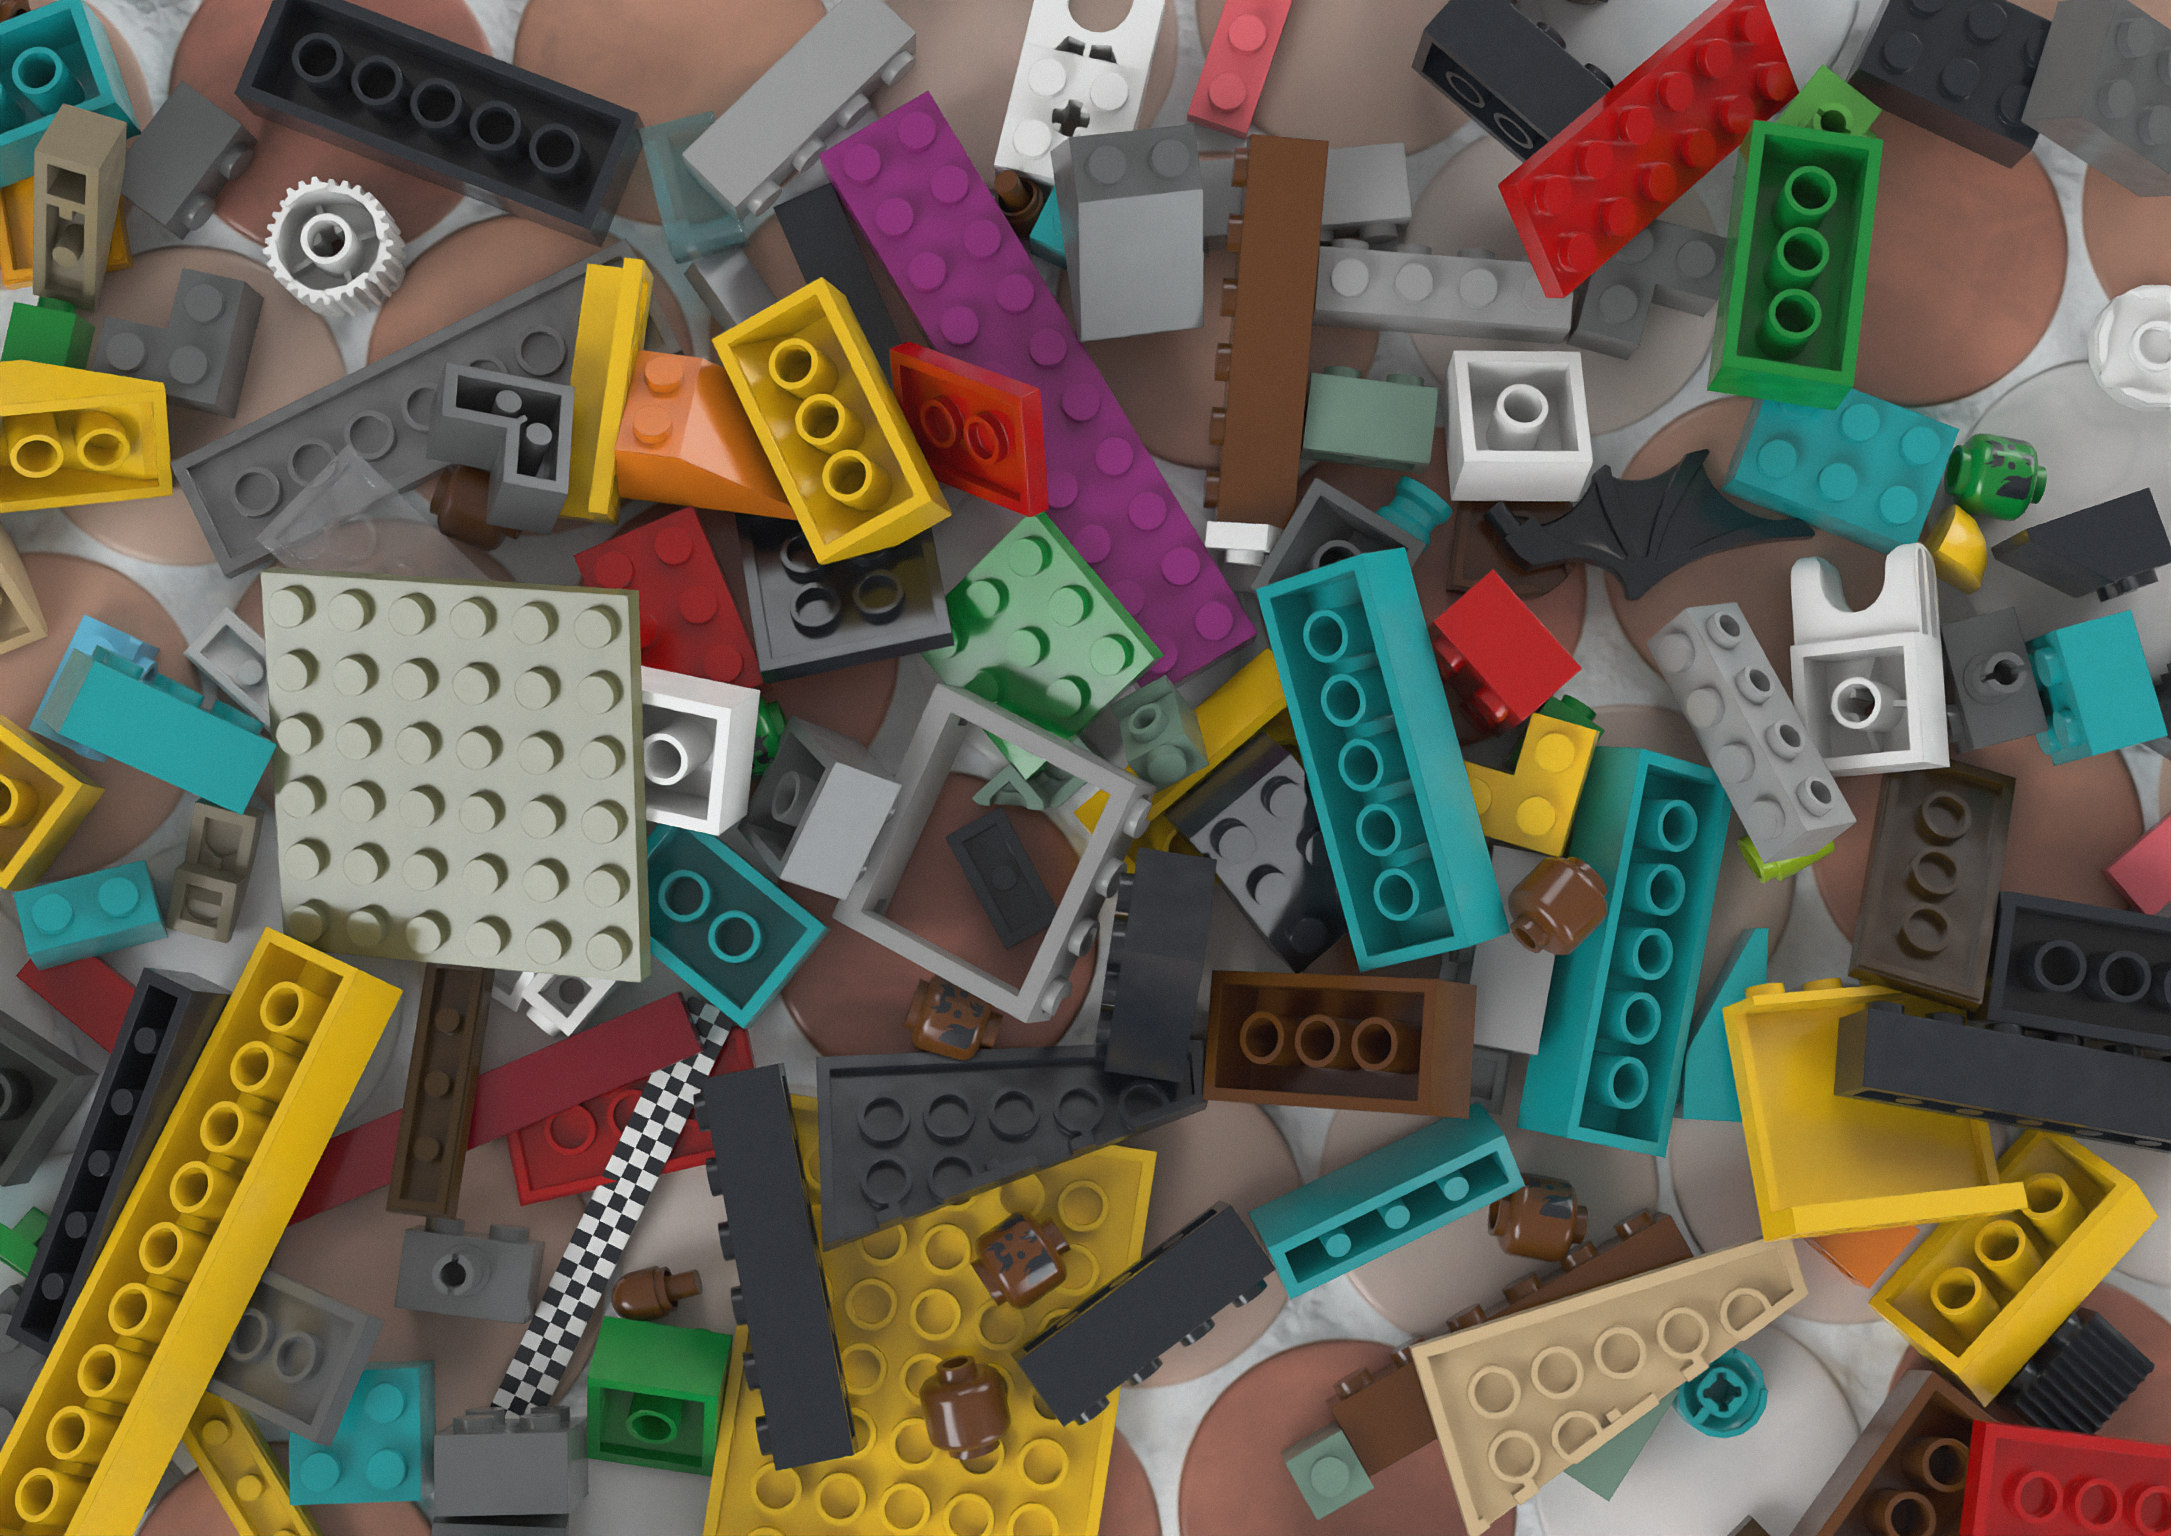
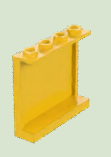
[1722,978,2028,1242]

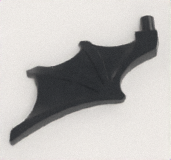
[1482,449,1815,601]

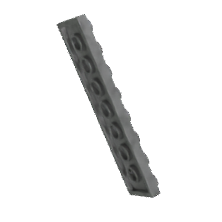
[170,238,684,579]

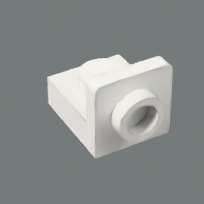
[1205,521,1284,593]

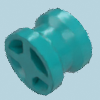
[1376,476,1453,554]

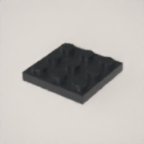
[735,512,955,685]

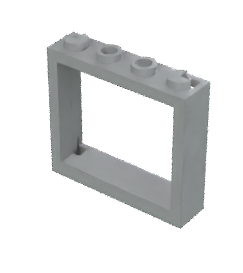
[831,683,1157,1023]

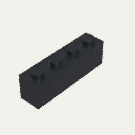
[1011,1200,1276,1427]

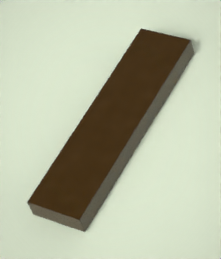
[386,962,495,1220]

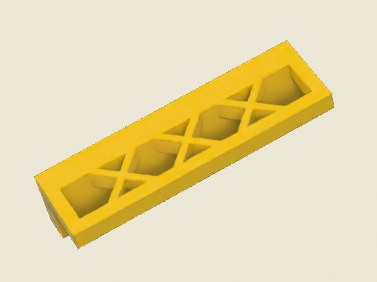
[558,257,654,526]

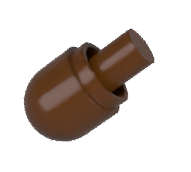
[994,170,1047,240]
[611,1266,703,1321]

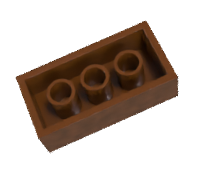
[1203,970,1477,1119]
[1789,1369,1998,1536]

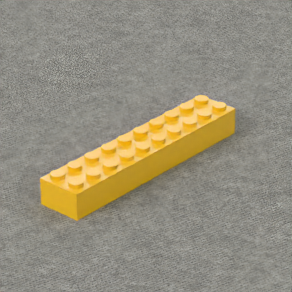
[0,926,404,1536]

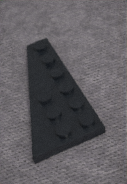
[816,1040,1208,1253]

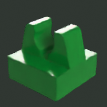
[0,1206,50,1279]

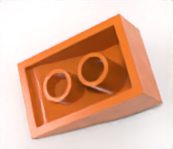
[614,350,798,520]

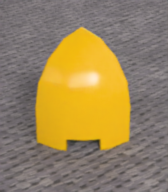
[1924,504,1988,595]

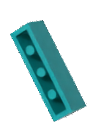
[1248,1101,1525,1299]

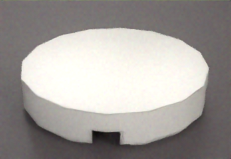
[2088,285,2171,411]

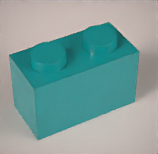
[13,860,168,971]

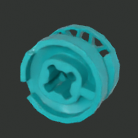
[1672,1347,1768,1439]

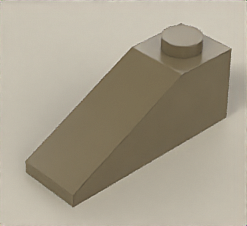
[33,103,127,313]

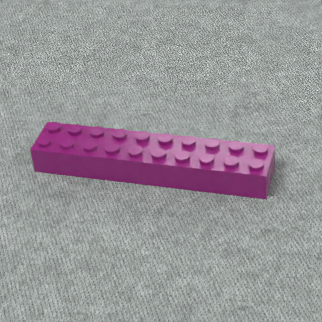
[819,90,1258,691]

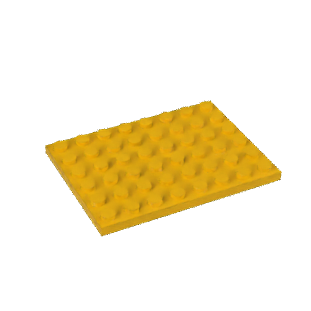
[702,1093,1157,1536]

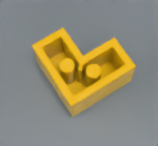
[1463,712,1600,857]

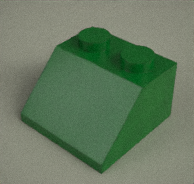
[587,1316,733,1477]

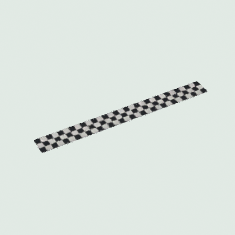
[490,997,734,1419]

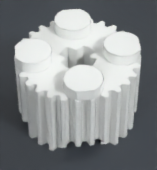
[263,177,406,318]

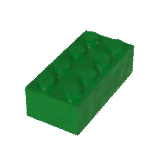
[1707,120,1883,411]

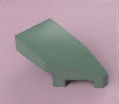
[972,732,1109,810]

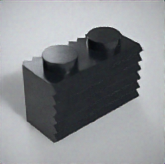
[1996,1307,2155,1434]

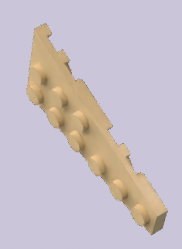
[1409,1235,1809,1536]

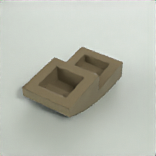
[165,797,265,944]

